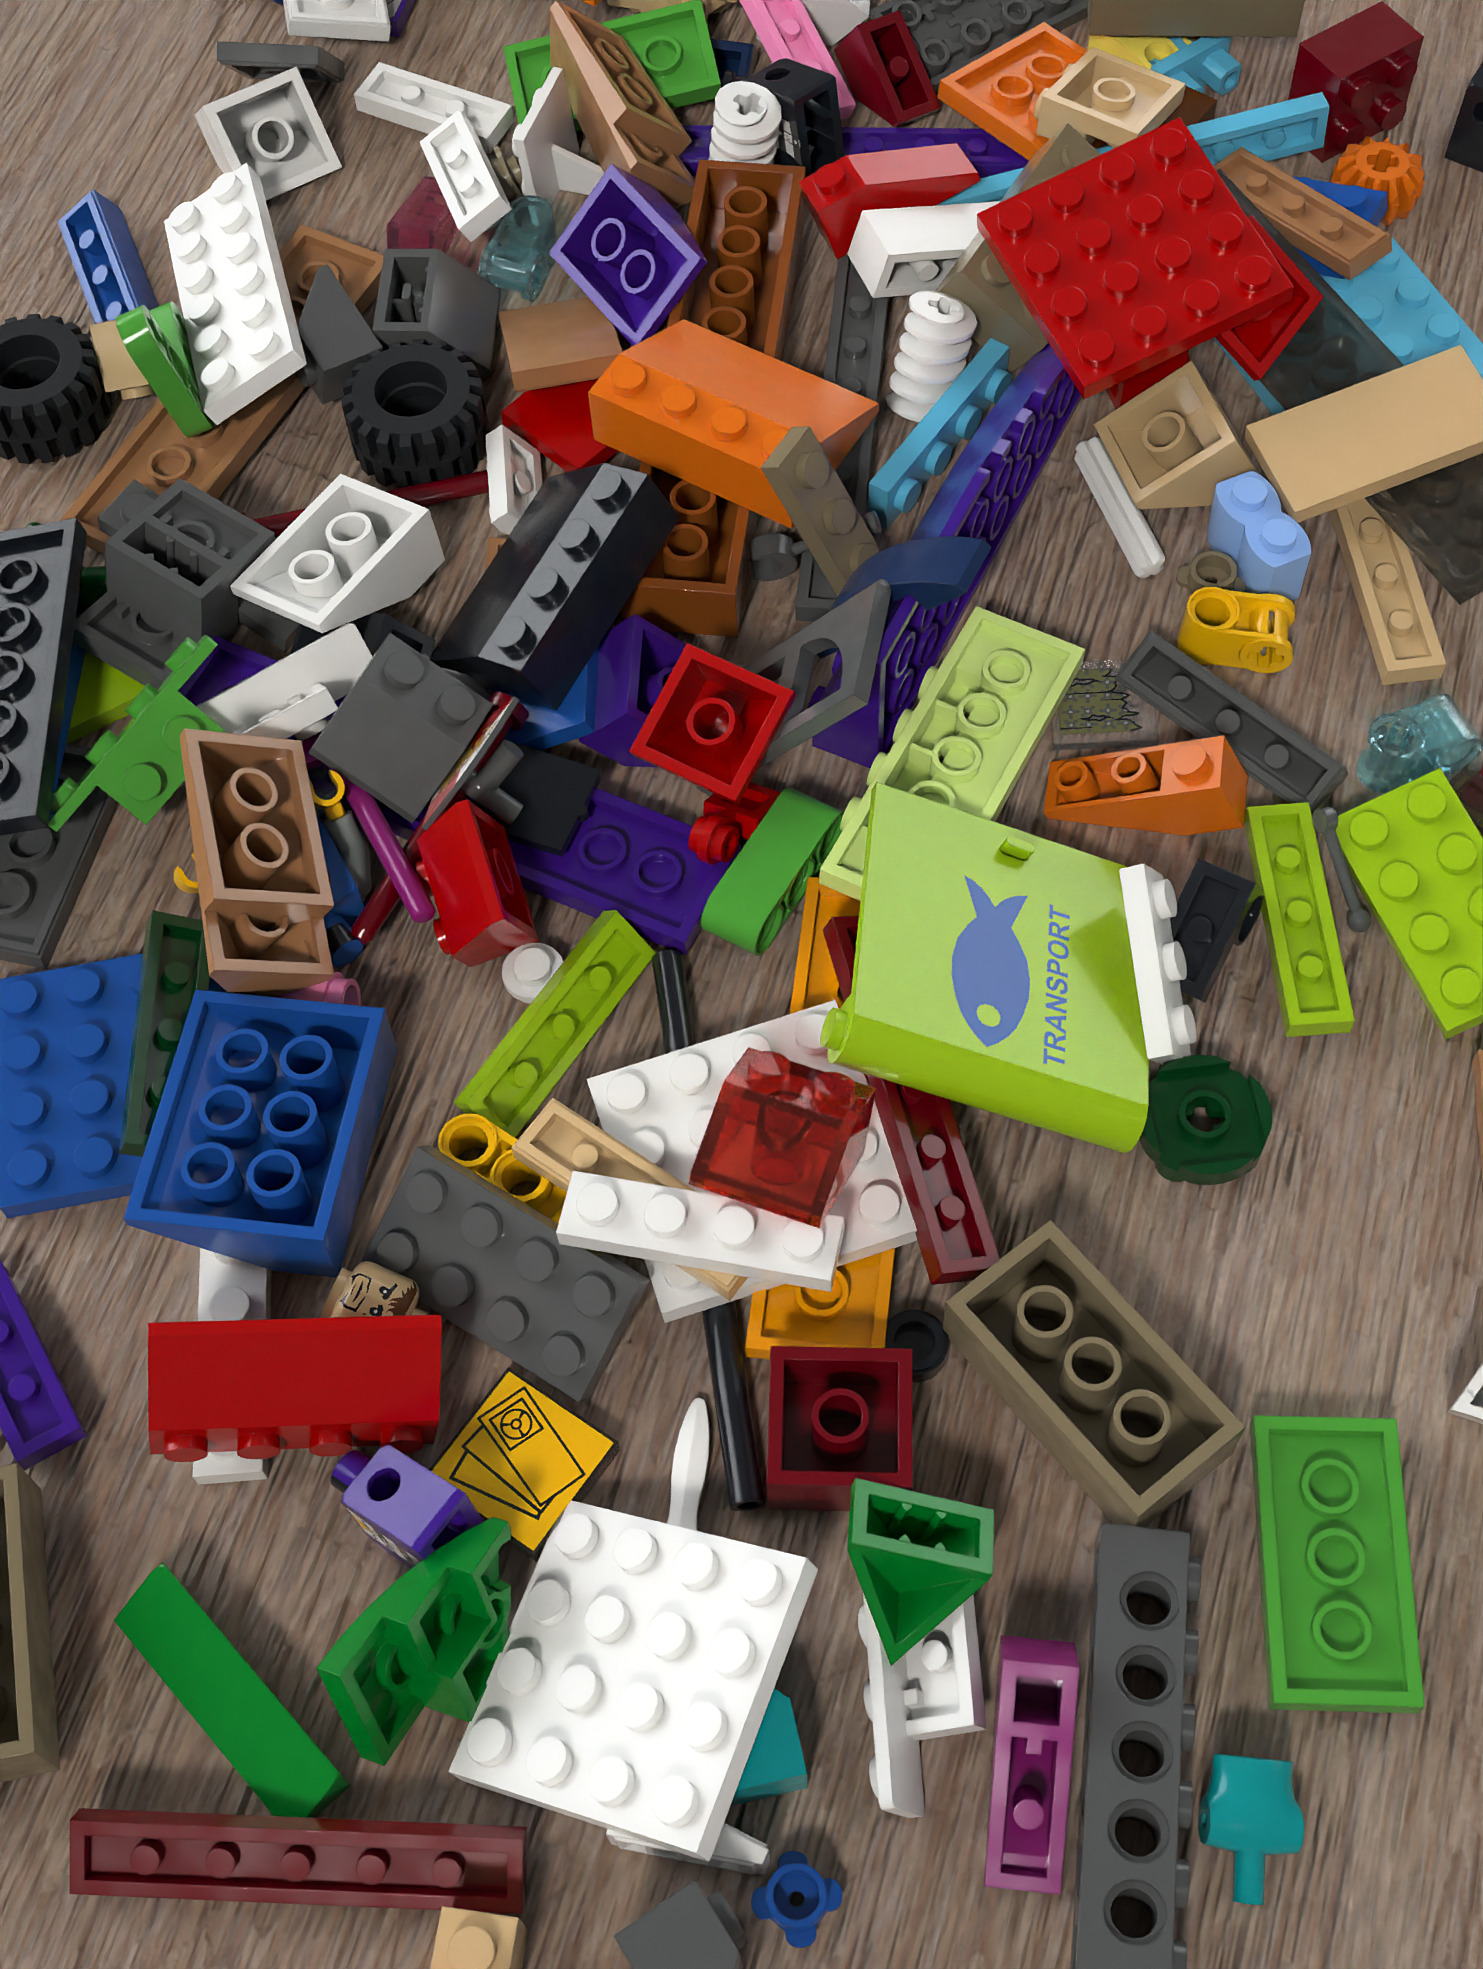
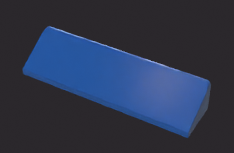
[58,189,159,323]

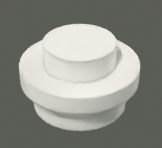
[502,943,563,1004]

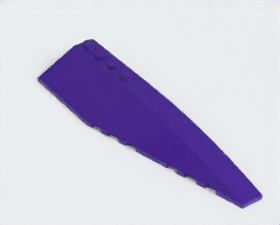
[808,343,1082,768]

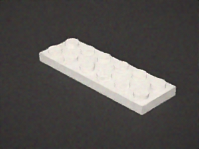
[164,163,307,425]

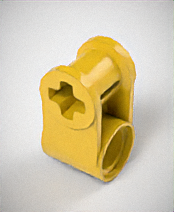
[1176,587,1295,673]

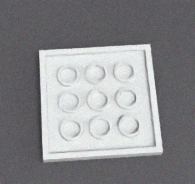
[587,1000,918,1323]
[448,1500,818,1862]

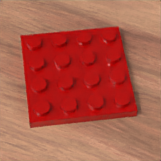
[977,117,1294,399]

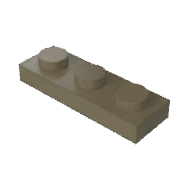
[761,426,881,597]

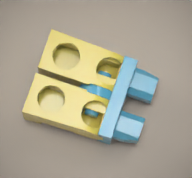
[1087,35,1242,96]

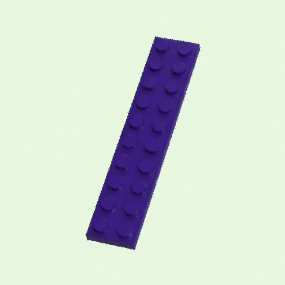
[178,636,741,955]

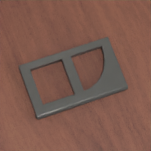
[696,579,891,796]

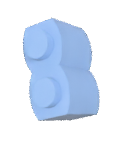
[1206,470,1311,601]

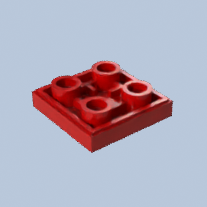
[501,379,618,472]

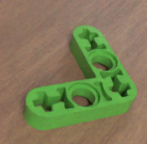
[115,301,215,438]

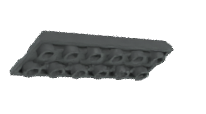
[869,0,1088,94]

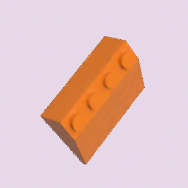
[588,319,879,529]

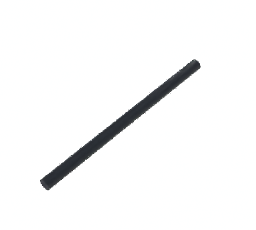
[652,950,765,1511]

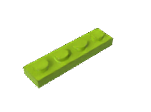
[1244,802,1355,1037]
[453,910,656,1137]

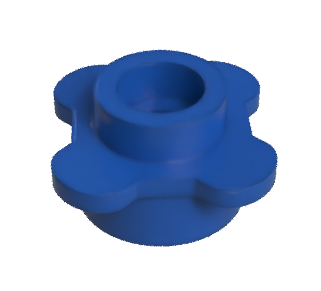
[751,1851,842,1948]

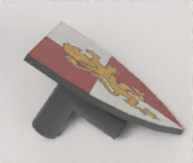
[422,696,524,830]

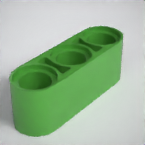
[701,787,844,956]

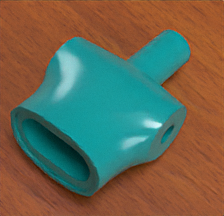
[1198,1753,1304,1905]

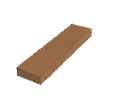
[1213,147,1392,280]

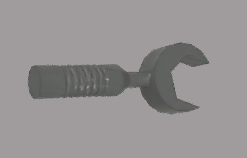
[750,510,882,581]

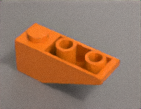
[1044,735,1248,836]

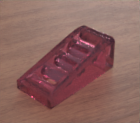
[387,176,458,253]

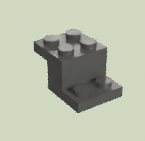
[72,478,275,689]

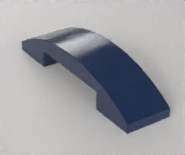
[816,536,992,659]

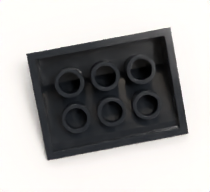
[430,463,679,711]

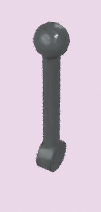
[1312,807,1372,932]

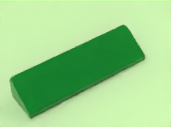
[114,1562,351,1818]

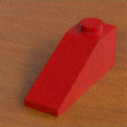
[799,143,981,260]

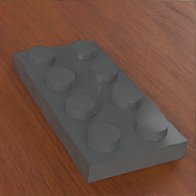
[361,1145,650,1402]

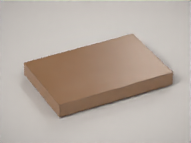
[498,297,622,392]

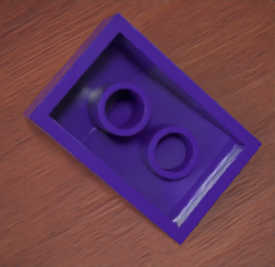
[549,164,707,346]

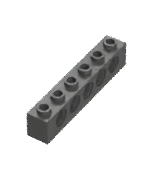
[1070,1522,1201,1969]

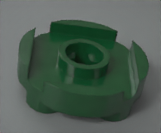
[1139,1055,1272,1185]

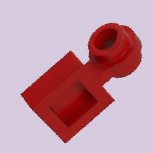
[688,782,781,865]

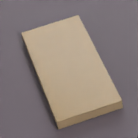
[1245,345,1483,523]

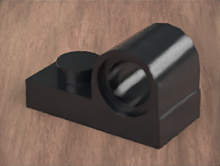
[1170,858,1264,1003]

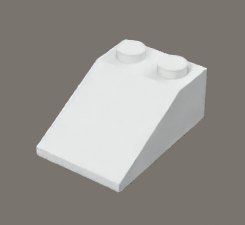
[230,474,445,633]

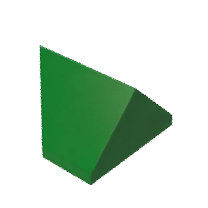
[847,1478,994,1666]

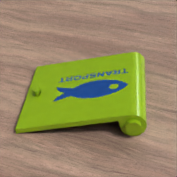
[820,782,1149,1153]

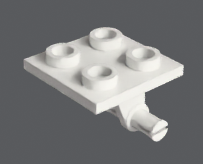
[512,67,604,223]

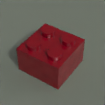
[1288,1,1424,163]
[766,1346,912,1511]

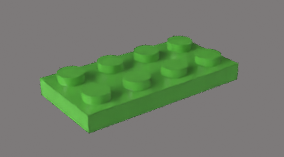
[503,0,721,132]
[1250,1415,1425,1714]

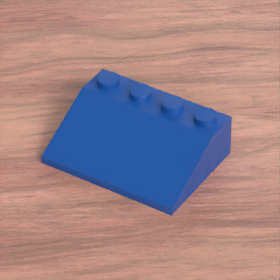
[123,990,398,1278]

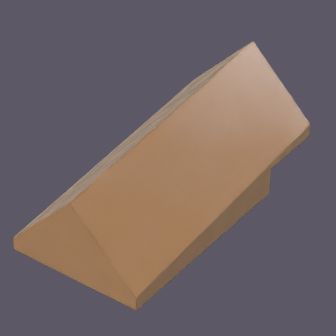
[549,0,695,208]
[179,728,334,997]

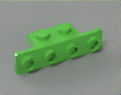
[48,635,226,832]

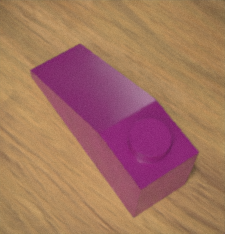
[984,1635,1079,1895]

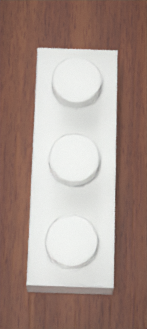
[354,62,514,154]
[419,110,512,242]
[1119,864,1197,1065]

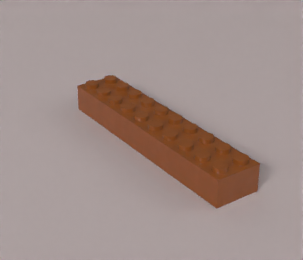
[621,159,806,638]

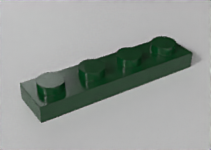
[119,910,210,1157]

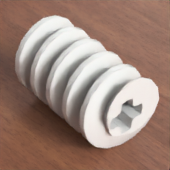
[708,81,781,165]
[886,291,977,422]

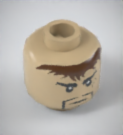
[320,1261,427,1318]

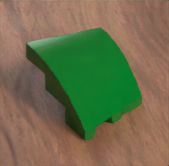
[316,1517,511,1766]

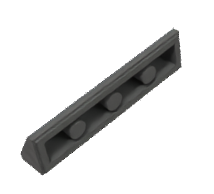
[1114,630,1348,815]

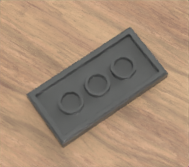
[0,744,118,969]

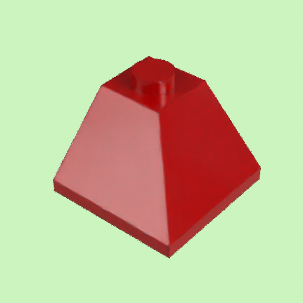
[1215,215,1324,381]
[629,643,796,805]

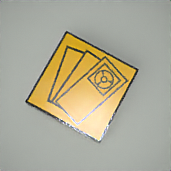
[429,1367,621,1563]

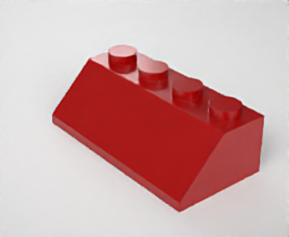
[148,1315,442,1462]

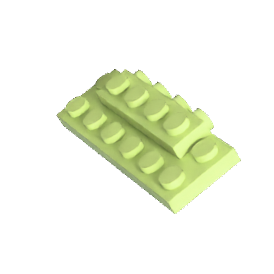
[819,606,1085,901]

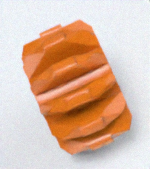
[1331,136,1425,227]

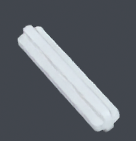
[1074,437,1165,579]

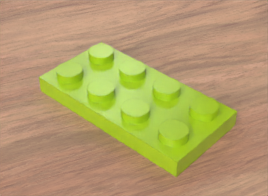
[1335,768,1483,1040]

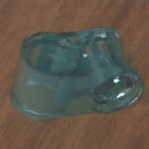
[478,195,558,302]
[1356,694,1483,793]

